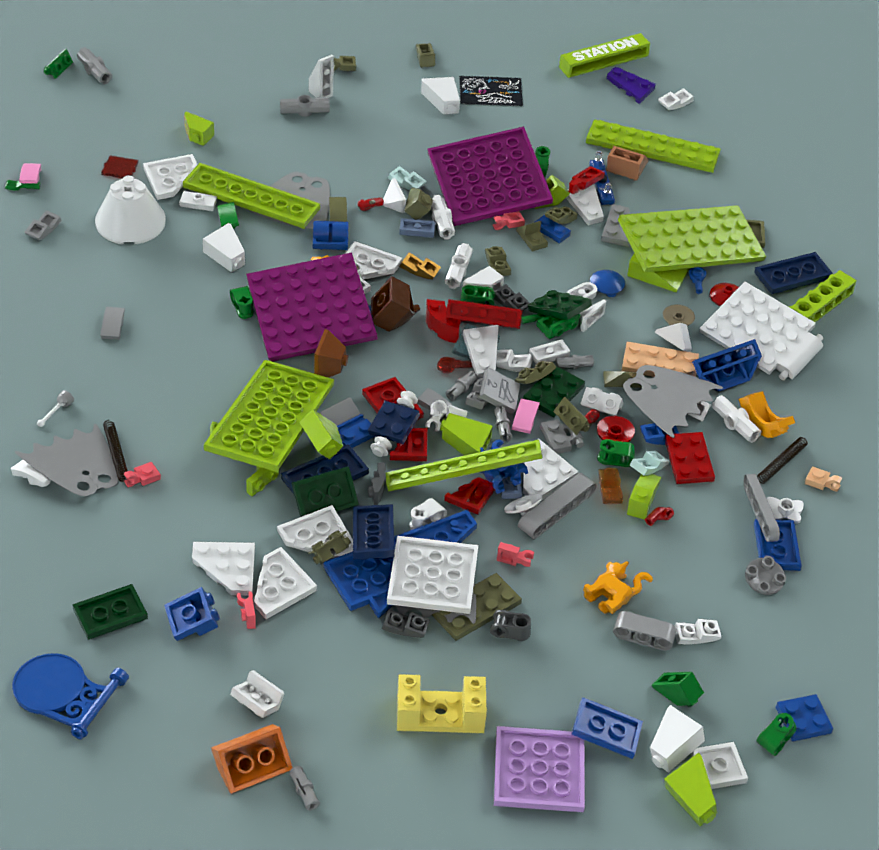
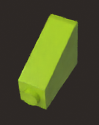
[299,410,343,459]
[440,413,493,456]
[664,752,717,826]

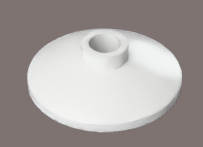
[504,494,542,516]

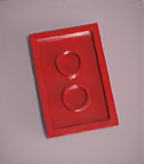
[362,377,424,420]
[665,432,715,484]

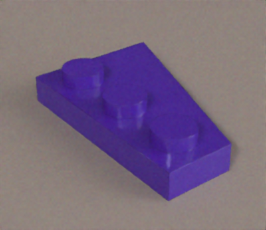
[606,67,656,104]

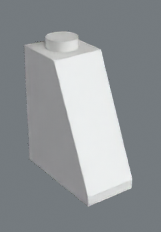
[421,77,460,114]
[203,223,245,273]
[650,705,705,773]

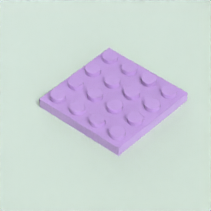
[494,726,585,812]

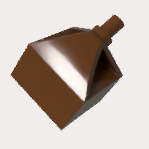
[371,276,420,332]

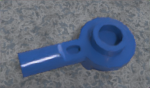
[689,267,706,294]

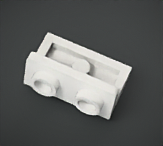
[581,387,623,416]
[230,670,284,718]

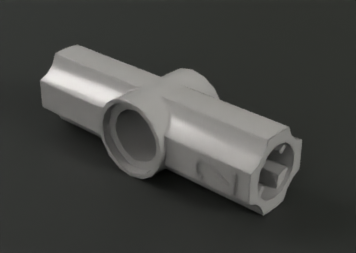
[77,47,112,85]
[280,95,330,117]

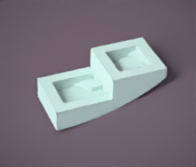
[388,166,426,190]
[630,451,670,476]

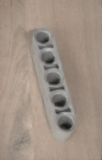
[518,473,597,539]

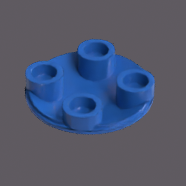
[590,270,625,297]

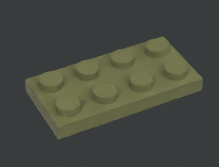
[432,573,522,641]

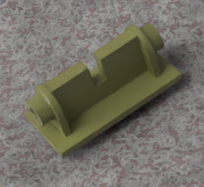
[553,397,590,435]
[308,530,351,564]

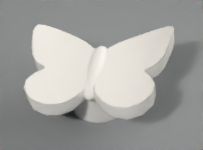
[767,497,804,524]

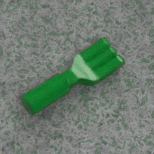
[5,180,40,190]
[521,314,546,324]

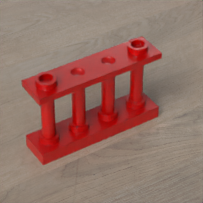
[446,299,522,329]

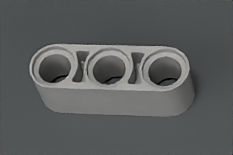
[613,611,677,651]

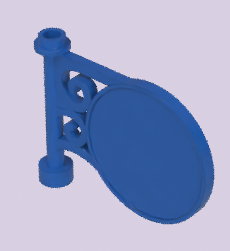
[12,653,129,739]

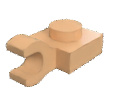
[805,466,842,491]

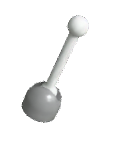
[37,390,74,427]

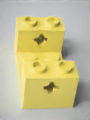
[397,674,487,733]

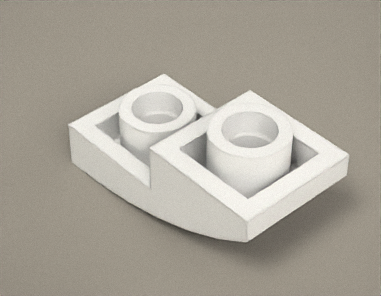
[11,460,52,487]
[674,619,722,644]

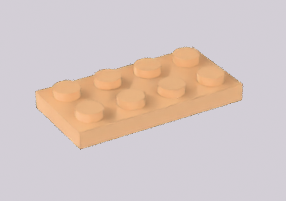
[621,341,699,377]

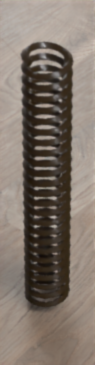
[103,420,128,482]
[757,437,808,484]

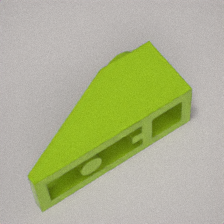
[627,474,661,520]

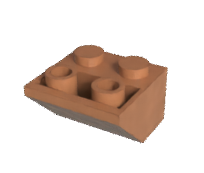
[606,146,648,180]

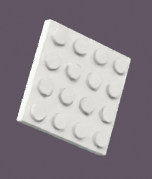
[387,536,478,614]

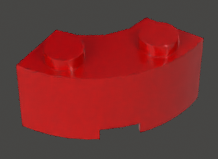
[425,299,461,344]

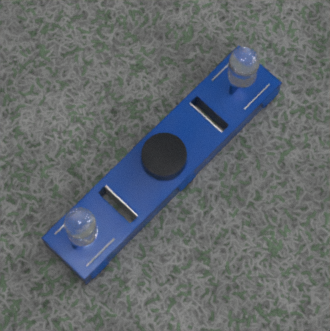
[589,151,615,205]

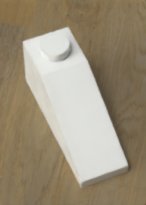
[309,55,334,98]

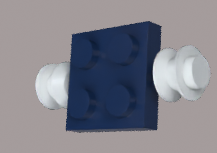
[368,391,420,457]

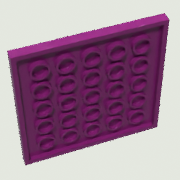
[427,126,553,226]
[246,252,378,362]

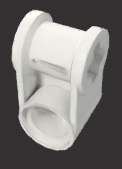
[409,498,447,530]

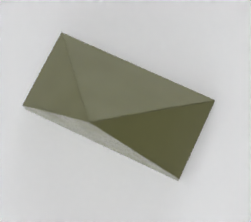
[603,371,642,388]

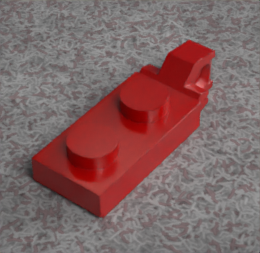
[568,166,605,194]

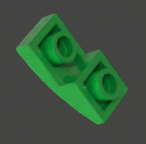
[217,202,239,229]

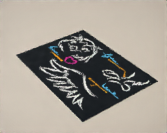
[459,76,523,106]

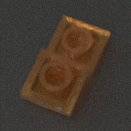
[598,468,623,504]

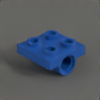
[313,221,349,250]

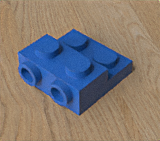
[164,587,220,641]

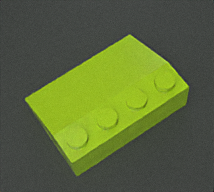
[627,253,690,293]

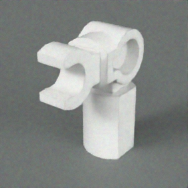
[425,400,468,432]

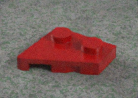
[390,428,427,462]
[444,477,495,515]

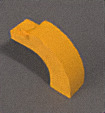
[738,391,795,438]

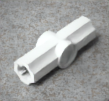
[431,195,455,240]
[445,243,473,289]
[712,395,762,443]

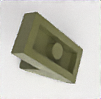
[516,221,548,251]

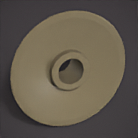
[663,304,695,326]

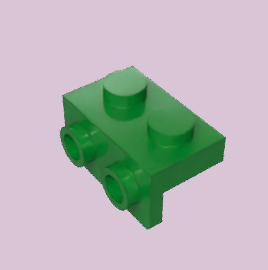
[536,314,580,340]

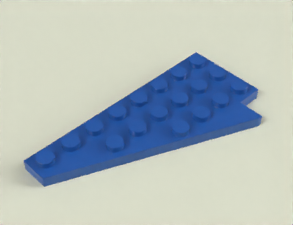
[323,510,477,618]

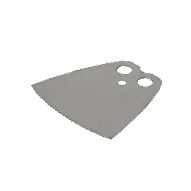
[246,172,330,229]

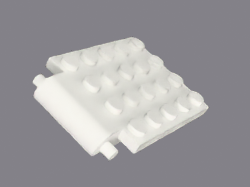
[699,282,823,381]

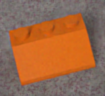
[211,724,293,794]

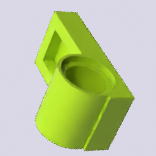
[246,466,279,497]

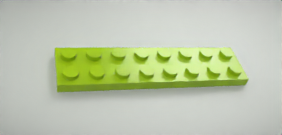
[586,119,721,173]
[183,163,320,229]

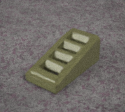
[416,43,435,67]

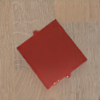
[101,155,138,179]

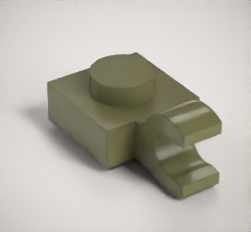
[334,56,356,71]

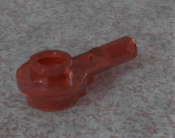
[437,357,473,373]

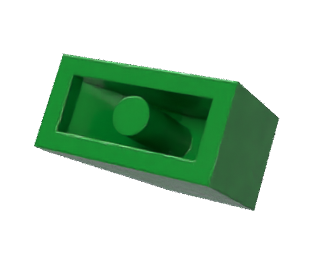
[652,672,704,707]

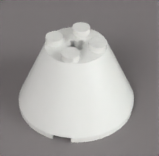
[95,175,166,244]

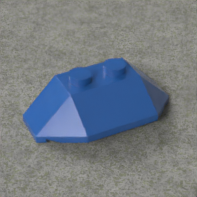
[692,339,762,392]

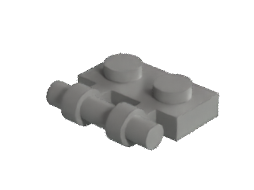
[540,419,584,454]

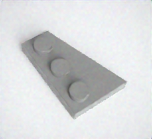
[601,204,632,248]

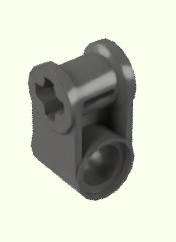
[490,610,531,641]

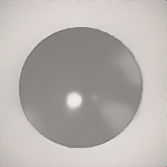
[745,556,786,595]

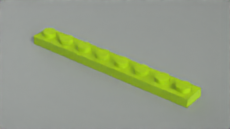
[386,439,543,492]

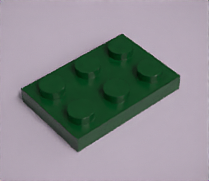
[528,290,592,320]
[523,366,585,418]
[291,466,359,517]
[72,584,148,640]

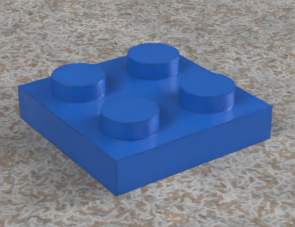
[776,694,833,742]

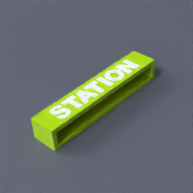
[559,33,650,78]

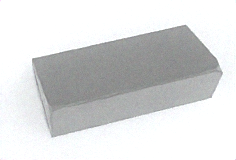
[320,397,360,426]

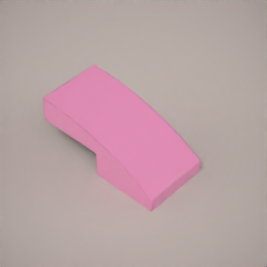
[19,163,41,184]
[512,399,539,434]

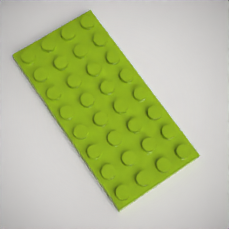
[618,205,766,272]
[204,360,334,472]

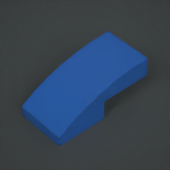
[640,423,679,445]

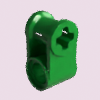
[535,146,550,177]
[460,285,495,305]
[230,286,254,319]
[597,439,635,467]
[756,713,796,756]

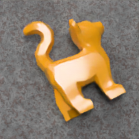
[583,561,653,614]

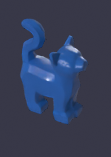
[480,439,528,494]

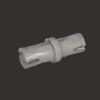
[555,355,594,370]
[446,371,478,401]
[494,406,512,442]
[289,766,320,811]

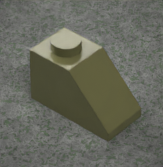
[404,187,433,220]

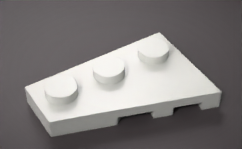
[566,184,604,226]
[463,325,499,378]

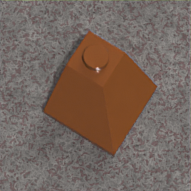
[314,329,349,378]

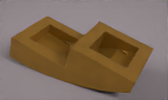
[399,252,441,280]

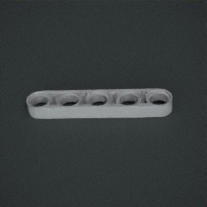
[743,474,780,542]

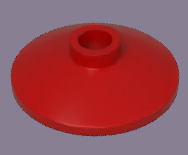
[710,283,739,306]
[597,416,635,442]

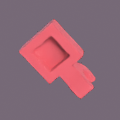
[493,211,525,230]
[124,461,161,487]
[497,542,534,567]
[237,591,256,629]

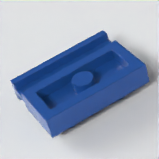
[337,414,376,448]

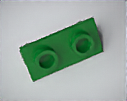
[44,48,73,79]

